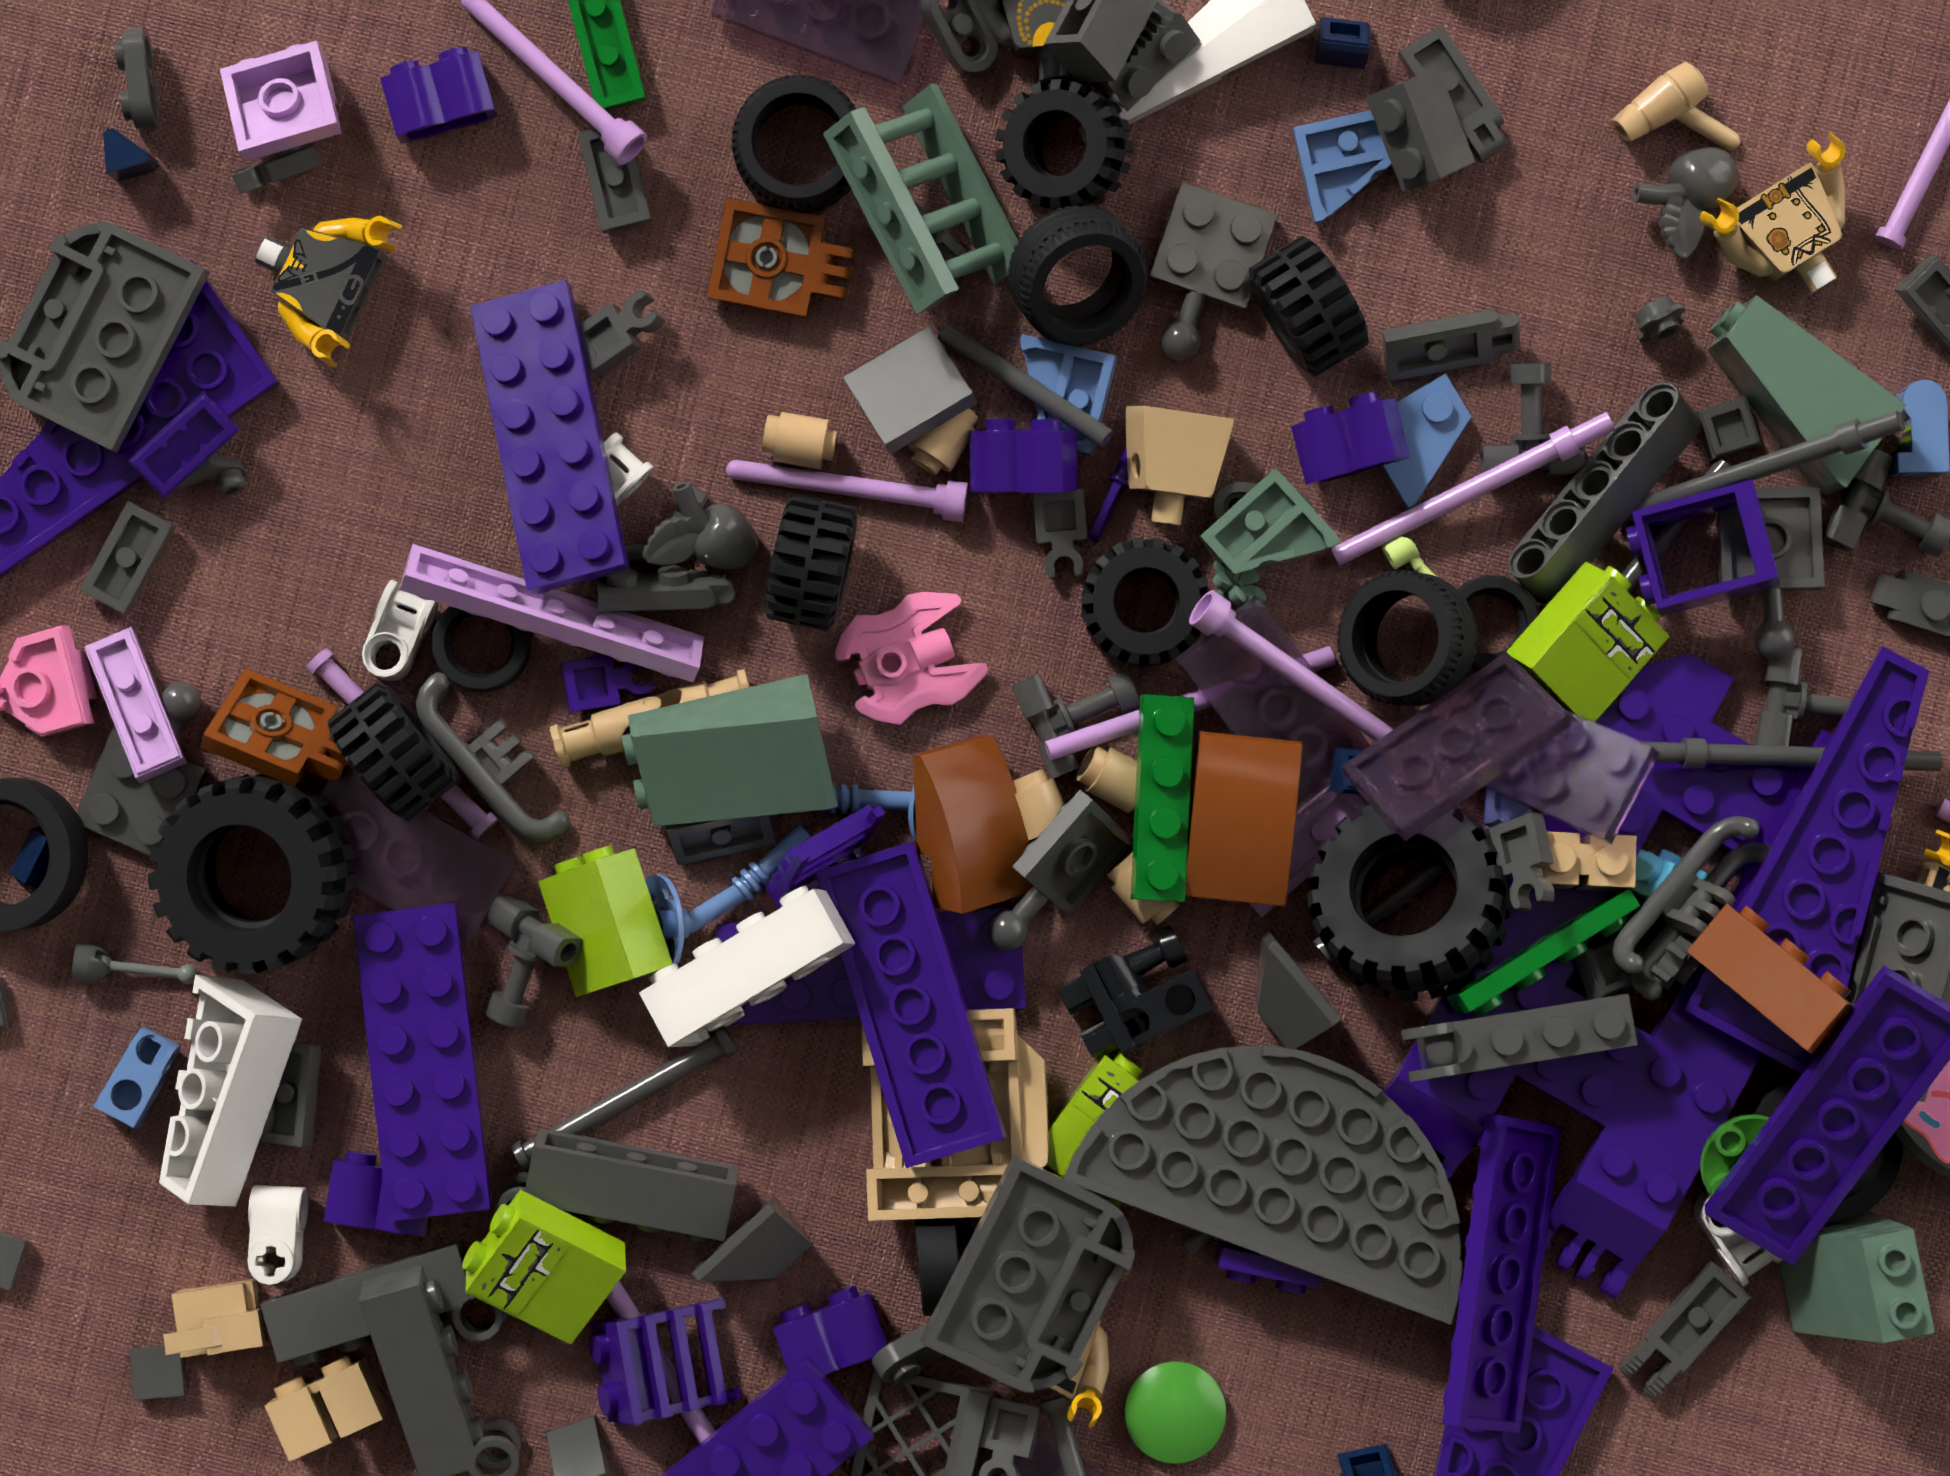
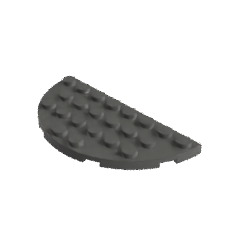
[1063,1046,1462,1325]

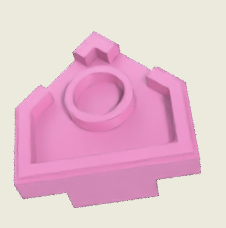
[0,625,97,737]

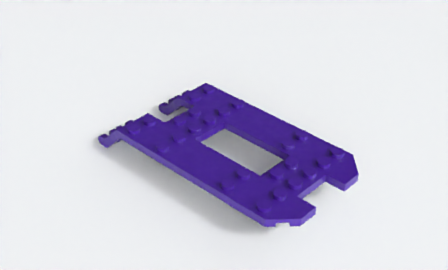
[1383,653,1833,1300]

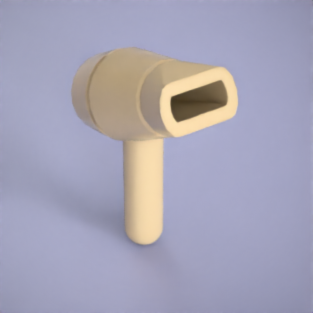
[1611,62,1740,151]

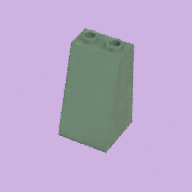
[1708,295,1906,497]
[622,674,838,826]
[1778,1211,1935,1343]

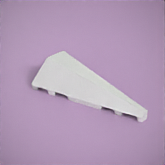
[1078,0,1316,145]

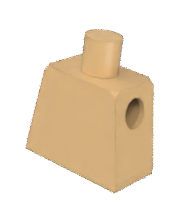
[1125,406,1234,525]

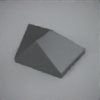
[1254,930,1342,1049]
[692,1195,812,1282]

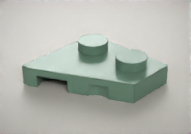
[1199,468,1342,575]

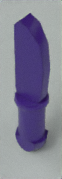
[1088,446,1130,543]

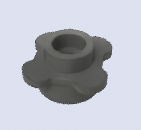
[1635,297,1686,343]

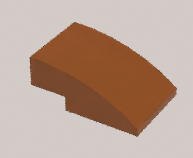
[1185,731,1302,906]
[913,734,1033,914]

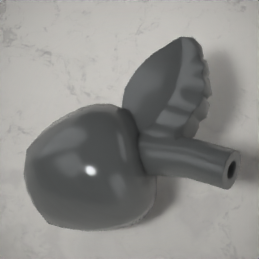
[1633,147,1739,259]
[642,481,758,571]

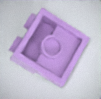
[220,40,342,162]

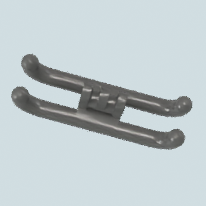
[416,672,570,844]
[1612,816,1771,1000]

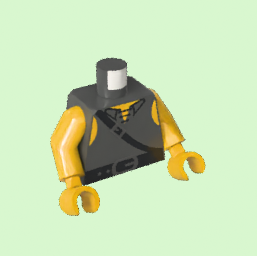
[255,216,402,368]

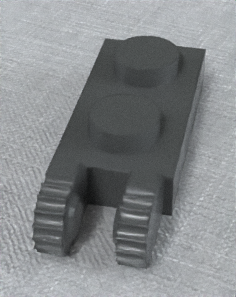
[1619,1260,1751,1398]

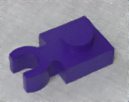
[560,655,654,714]

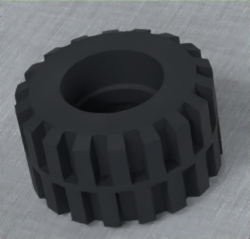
[995,79,1133,210]
[1249,236,1369,377]
[764,494,858,632]
[1081,537,1209,667]
[328,682,459,821]

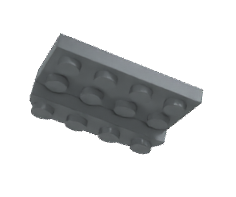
[0,220,210,453]
[1845,872,1950,1102]
[920,1154,1135,1393]

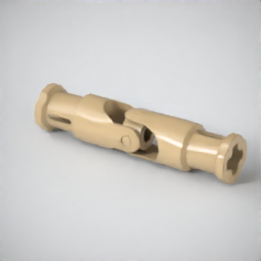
[550,669,751,768]

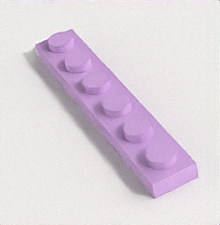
[400,544,704,682]

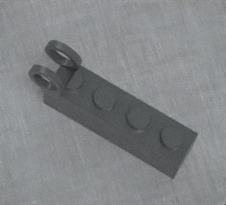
[1401,994,1638,1082]
[495,1128,739,1243]
[260,1239,509,1367]
[359,1264,521,1476]

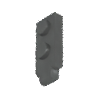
[1398,25,1507,162]
[1382,310,1520,382]
[596,565,735,612]
[1870,570,1950,639]

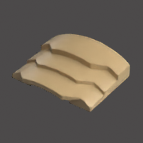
[862,1008,1049,1221]

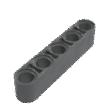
[1508,382,1700,604]

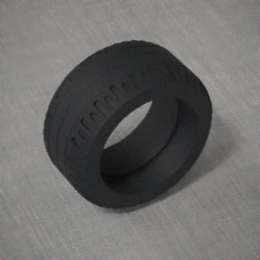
[732,75,856,213]
[1008,205,1148,346]
[1337,570,1478,706]

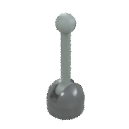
[72,941,198,985]

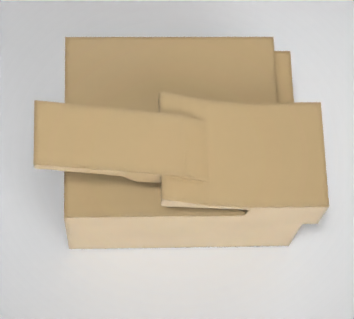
[163,1279,266,1358]

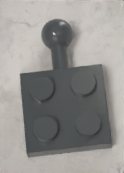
[1149,182,1278,361]
[1716,487,1825,660]
[77,682,209,855]
[987,790,1133,951]

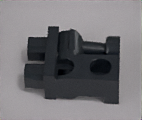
[1058,925,1214,1057]

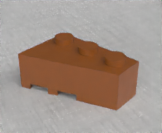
[1687,903,1853,1056]

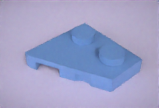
[1381,373,1471,510]

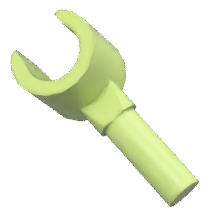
[1381,536,1437,577]

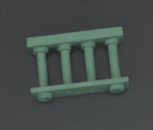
[823,83,1018,315]

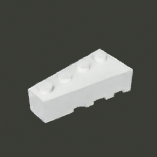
[639,886,855,1047]
[159,975,302,1207]

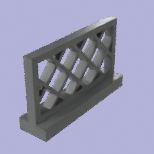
[851,1368,997,1476]

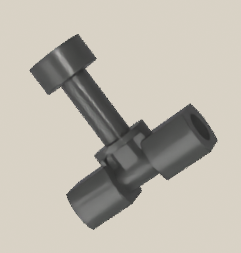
[1479,363,1585,475]
[1822,448,1950,557]
[1754,648,1857,746]
[1011,670,1140,779]
[486,895,582,1027]

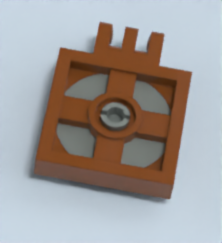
[707,198,856,319]
[201,668,348,787]

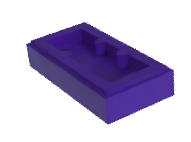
[128,391,239,498]

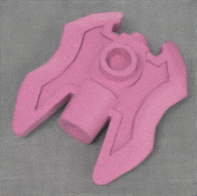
[835,592,988,725]

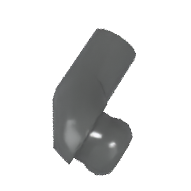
[175,454,246,495]

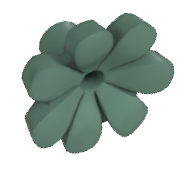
[1212,558,1266,611]

